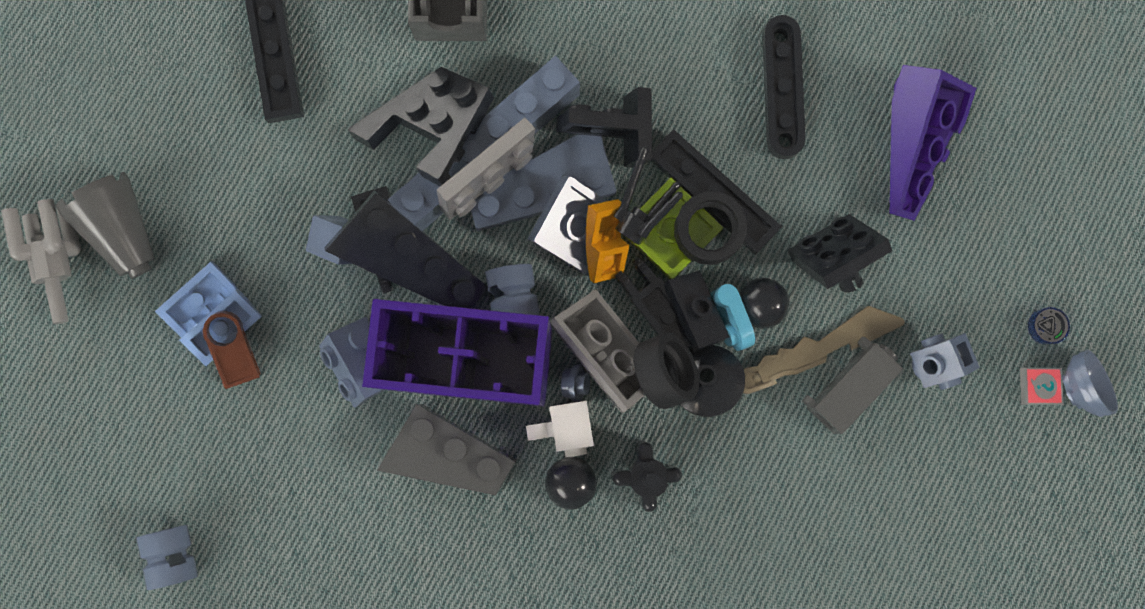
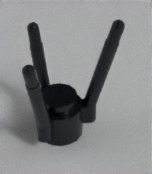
[613,146,683,245]

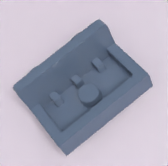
[319,317,385,408]

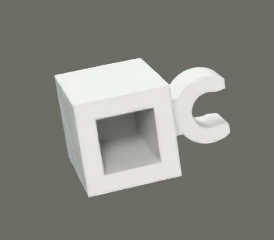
[526,401,594,458]

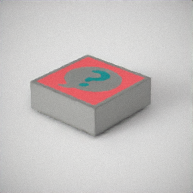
[1020,368,1064,405]

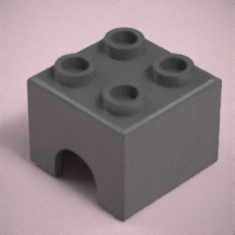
[408,0,487,41]

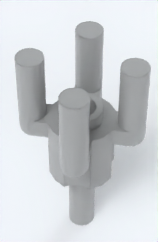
[1,199,81,324]

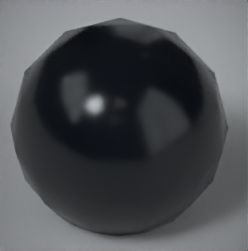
[740,277,790,329]
[545,457,597,510]

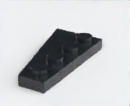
[324,191,488,309]

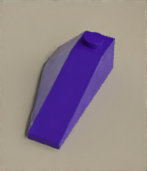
[889,65,977,221]

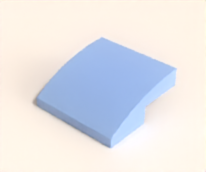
[155,261,262,366]

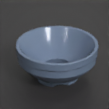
[1062,350,1118,417]

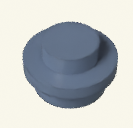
[561,365,590,402]

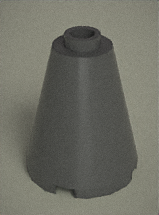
[55,172,155,279]

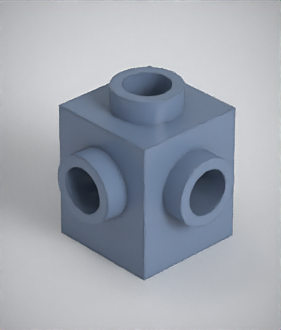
[910,333,980,390]

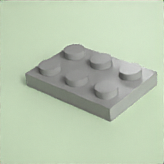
[437,118,535,220]

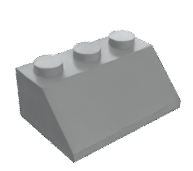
[550,289,645,413]

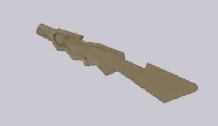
[743,306,905,394]

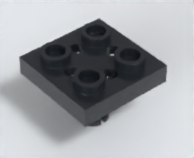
[788,214,892,293]

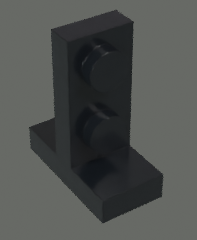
[556,87,652,168]

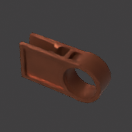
[203,311,261,389]

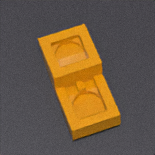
[586,199,629,283]

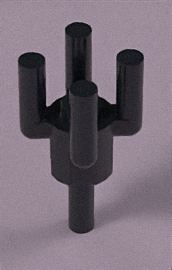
[611,441,682,512]

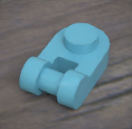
[710,284,755,351]

